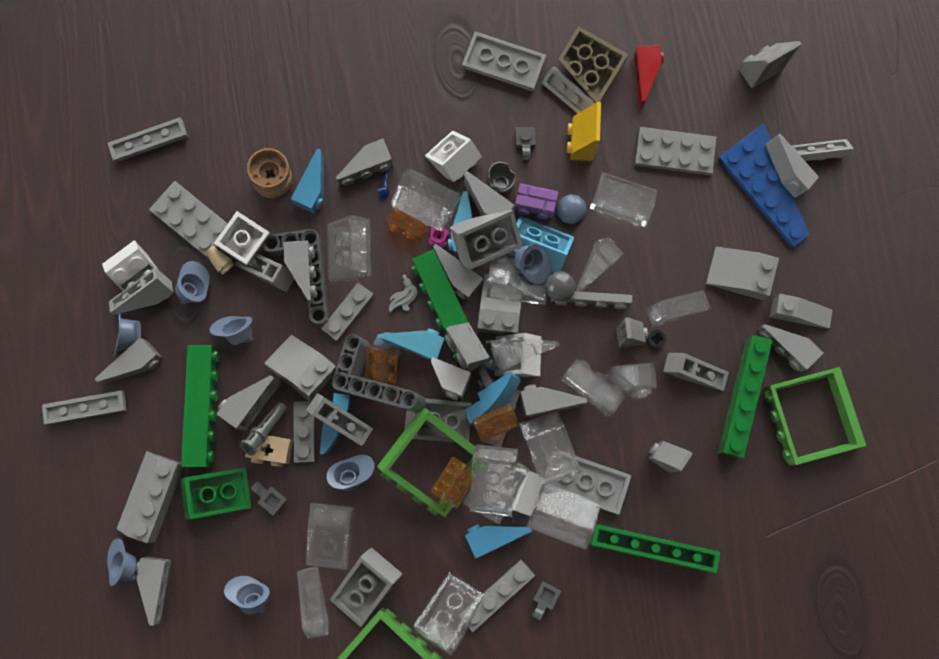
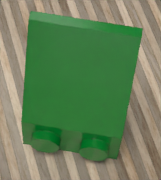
[180,467,252,519]

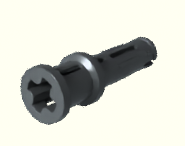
[240,402,287,456]

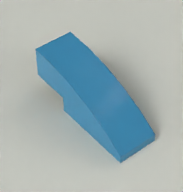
[464,372,521,429]
[320,393,353,455]

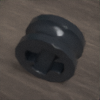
[647,330,666,349]

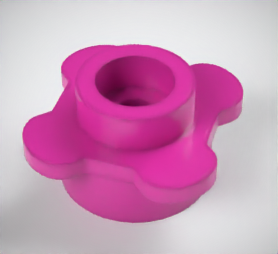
[428,227,450,248]

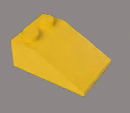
[567,102,601,161]

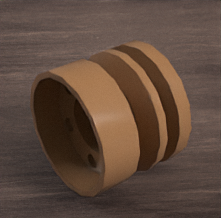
[247,148,292,198]

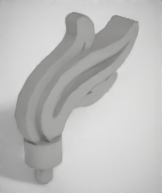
[389,275,417,313]

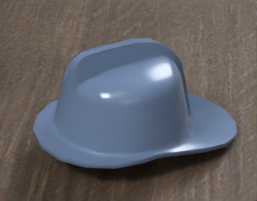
[514,244,552,284]
[175,261,210,304]
[114,313,141,361]
[210,316,253,345]
[327,454,375,492]
[107,538,137,586]
[224,576,270,614]

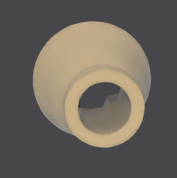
[205,246,234,275]

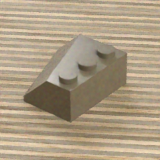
[558,26,628,102]

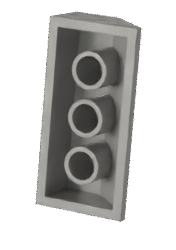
[117,451,184,543]

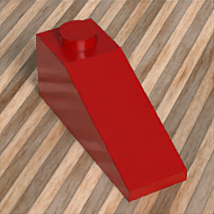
[634,45,664,108]

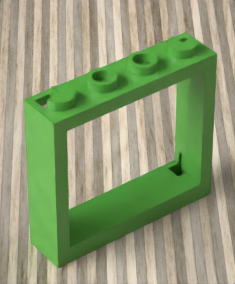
[764,367,866,466]
[377,408,489,517]
[338,607,441,659]

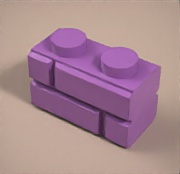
[514,183,558,220]

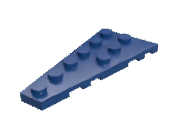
[718,124,809,248]

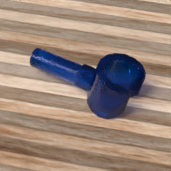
[377,171,389,198]

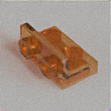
[385,203,431,242]
[365,344,398,386]
[472,404,519,442]
[431,457,480,509]

